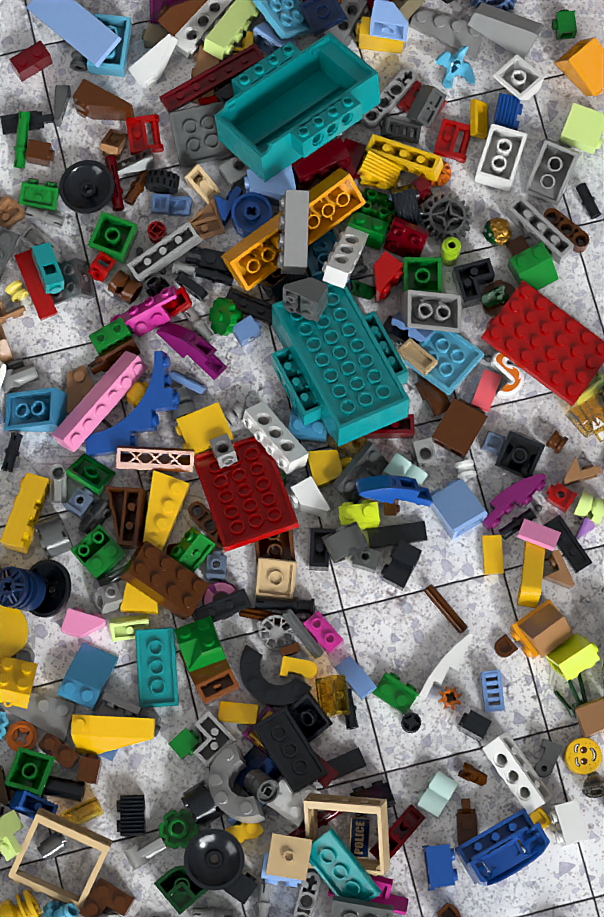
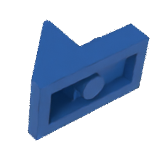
[214,186,243,226]

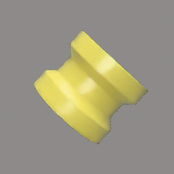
[5,280,29,303]

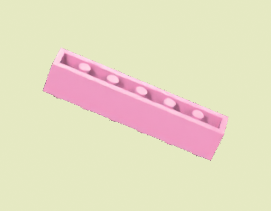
[51,351,148,452]

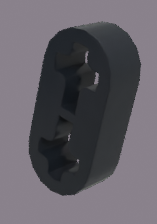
[175,273,208,302]

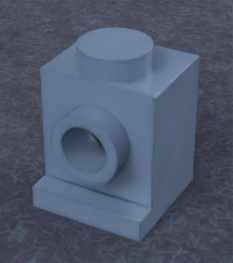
[64,488,95,520]
[206,551,227,581]

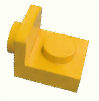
[233,31,254,55]

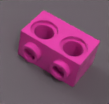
[303,611,344,656]

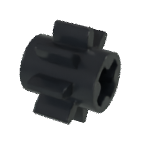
[146,276,170,297]

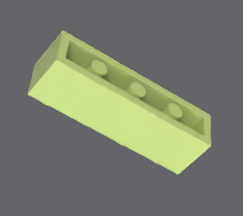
[203,0,261,60]

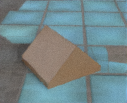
[518,603,573,658]
[574,696,604,738]

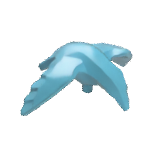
[435,45,475,89]

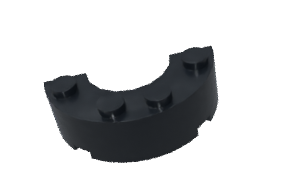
[240,645,312,708]

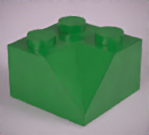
[88,211,139,265]
[403,257,442,293]
[174,616,226,672]

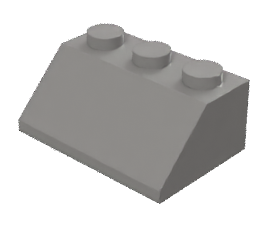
[400,290,461,333]

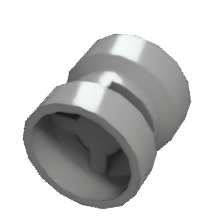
[223,401,245,427]

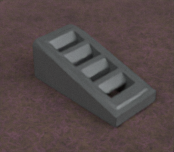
[54,85,71,127]
[380,116,422,144]
[117,148,155,175]

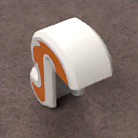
[491,352,524,400]

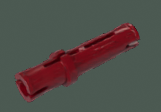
[104,155,124,211]
[286,810,343,838]

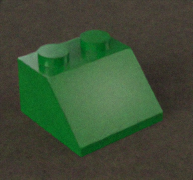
[507,241,559,291]
[4,747,55,796]

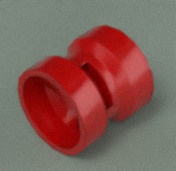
[147,221,167,244]

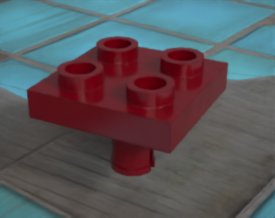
[383,216,430,258]

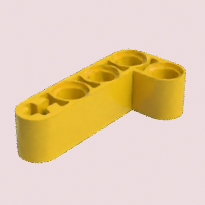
[517,541,545,608]

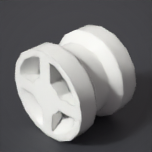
[455,460,477,480]

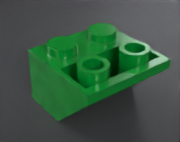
[70,524,127,581]

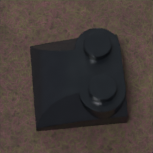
[495,429,545,478]
[288,692,333,743]

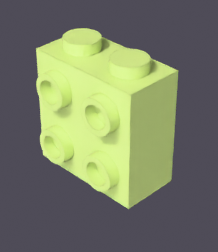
[559,103,604,155]

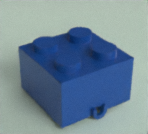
[422,844,458,891]

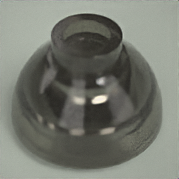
[582,772,604,798]

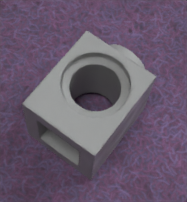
[209,434,238,468]
[412,437,437,469]
[92,583,123,615]

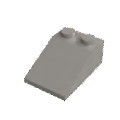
[523,139,582,206]

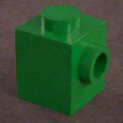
[552,9,577,40]
[168,728,200,760]

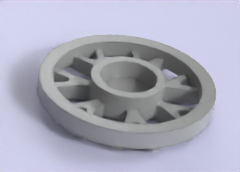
[259,614,295,651]

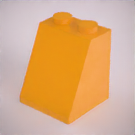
[554,37,604,97]

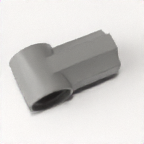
[2,363,39,394]
[49,463,68,503]
[124,834,167,870]

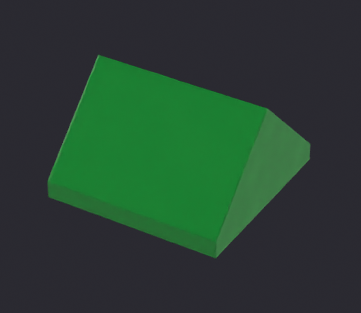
[65,453,116,498]

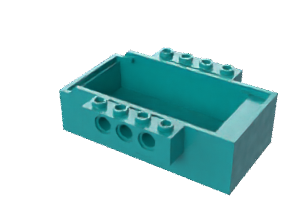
[214,32,381,182]
[271,282,410,447]

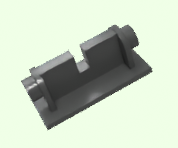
[78,498,112,535]

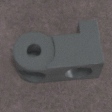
[534,738,563,778]

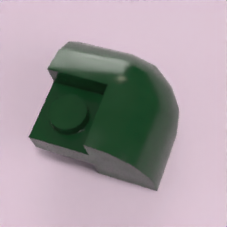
[154,865,209,915]

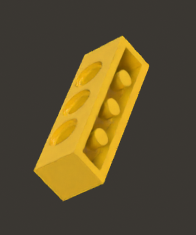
[365,134,444,182]

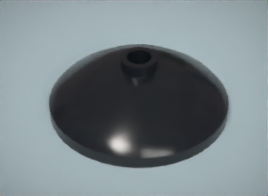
[59,160,115,214]
[29,559,71,618]
[184,829,244,890]

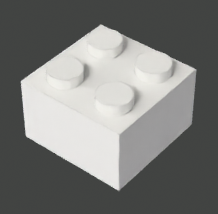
[266,778,321,827]
[548,799,590,847]

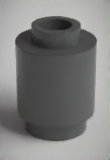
[37,832,68,861]

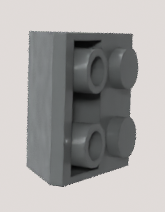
[283,277,328,322]

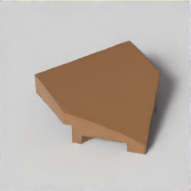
[0,195,27,230]

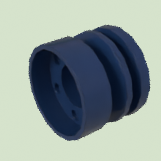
[0,566,46,611]

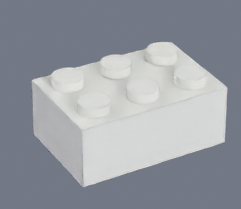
[474,124,528,192]

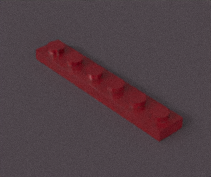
[159,43,265,112]

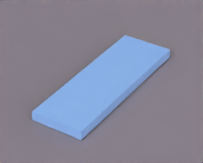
[26,0,121,68]

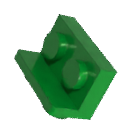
[19,178,59,211]
[89,317,132,355]
[169,526,216,573]
[372,672,418,715]

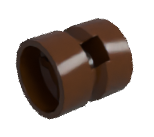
[108,270,143,305]

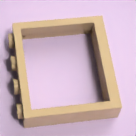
[303,793,390,876]
[8,807,113,910]

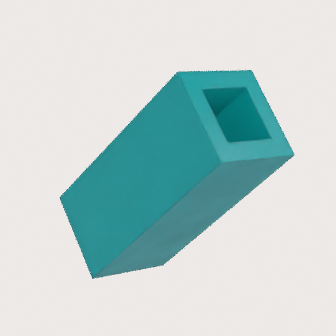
[32,242,64,294]

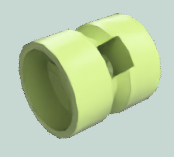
[574,491,604,524]

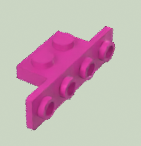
[110,286,177,337]
[328,874,409,915]

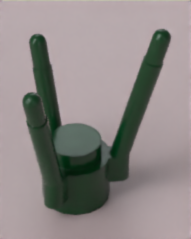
[554,673,588,720]

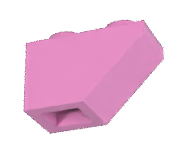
[61,607,107,639]

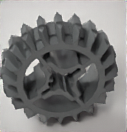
[422,194,472,243]

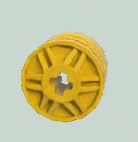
[0,889,43,917]

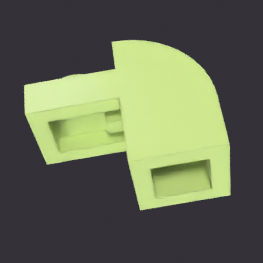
[0,810,24,861]

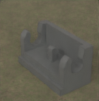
[406,84,447,128]

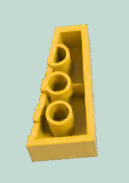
[143,470,190,552]
[0,472,50,555]

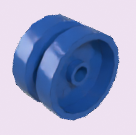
[231,192,273,238]

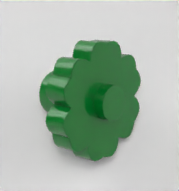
[209,297,243,336]
[159,809,199,850]

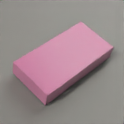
[517,518,561,551]

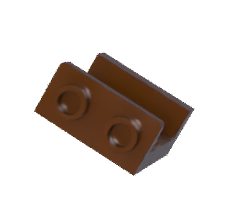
[432,398,488,459]

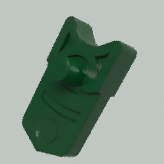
[349,280,375,300]
[482,284,510,308]

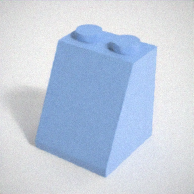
[244,165,296,207]
[430,479,488,540]

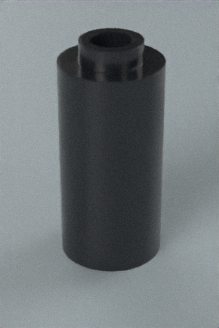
[42,775,86,802]

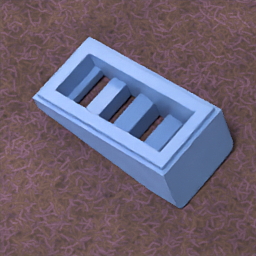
[480,670,505,713]

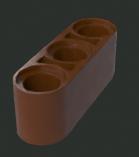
[543,208,590,253]
[188,501,224,550]

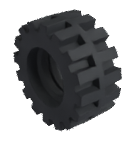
[145,169,180,195]

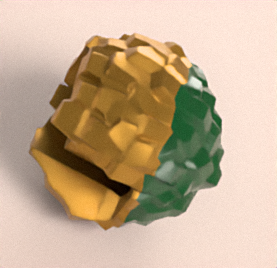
[482,217,512,247]

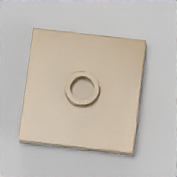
[254,557,297,600]
[266,833,312,881]

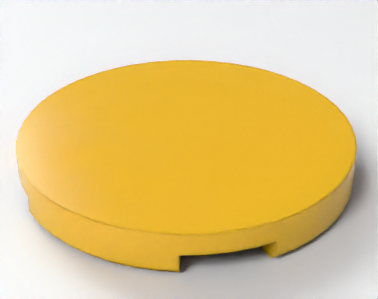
[0,605,29,658]

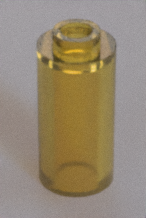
[60,796,104,825]

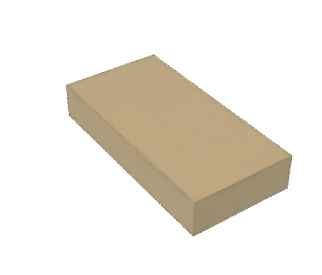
[397,338,438,376]

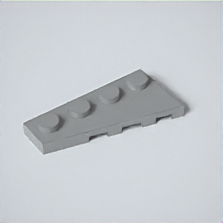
[410,8,483,62]
[0,692,76,742]

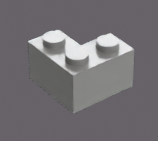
[193,710,236,769]

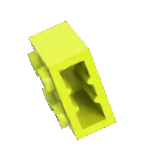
[338,500,380,530]
[546,633,600,681]

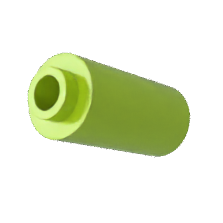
[440,237,461,267]

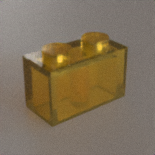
[315,675,350,718]

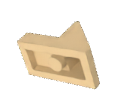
[184,164,221,204]

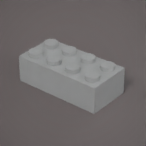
[277,190,309,275]

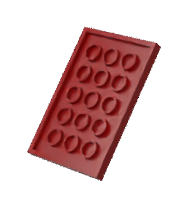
[481,281,604,406]
[194,436,299,552]

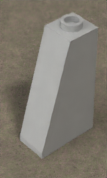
[467,3,545,59]

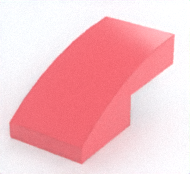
[471,369,502,413]

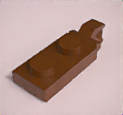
[88,336,141,375]
[456,798,478,846]

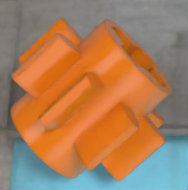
[438,686,462,710]

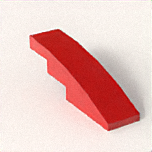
[14,249,58,321]

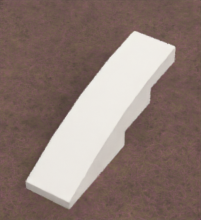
[418,633,474,700]

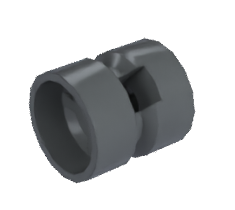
[170,387,197,422]
[244,769,280,804]

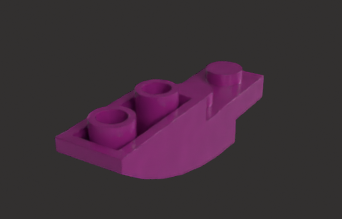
[156,322,227,380]
[482,473,546,531]

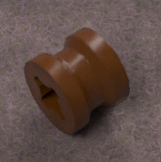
[545,430,569,454]

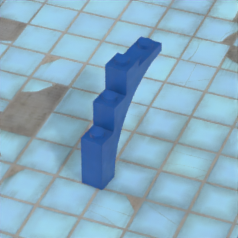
[86,351,180,457]

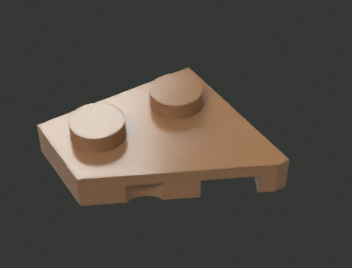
[186,198,225,240]
[66,365,95,415]

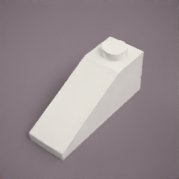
[128,33,178,89]

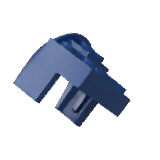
[454,808,550,886]

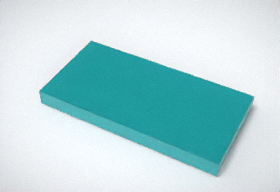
[135,627,179,708]
[309,828,382,901]

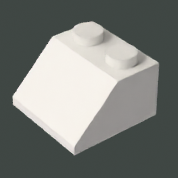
[493,54,545,100]
[289,476,331,519]

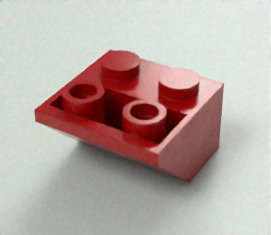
[372,251,403,303]

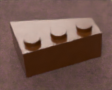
[105,486,148,549]

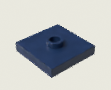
[299,0,347,37]

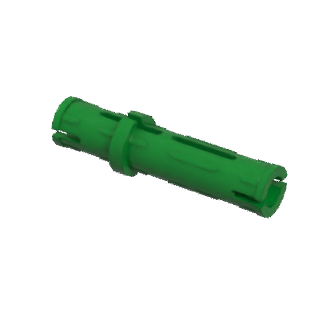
[13,111,31,169]

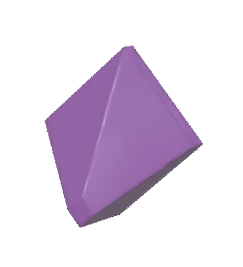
[576,517,595,539]

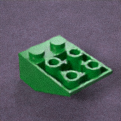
[347,188,395,251]

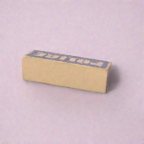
[349,817,370,859]

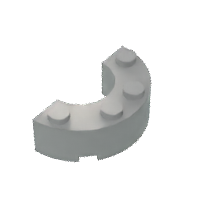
[208,742,266,824]

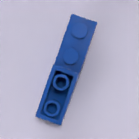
[355,475,433,507]

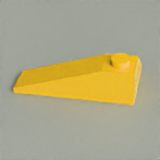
[71,714,155,755]

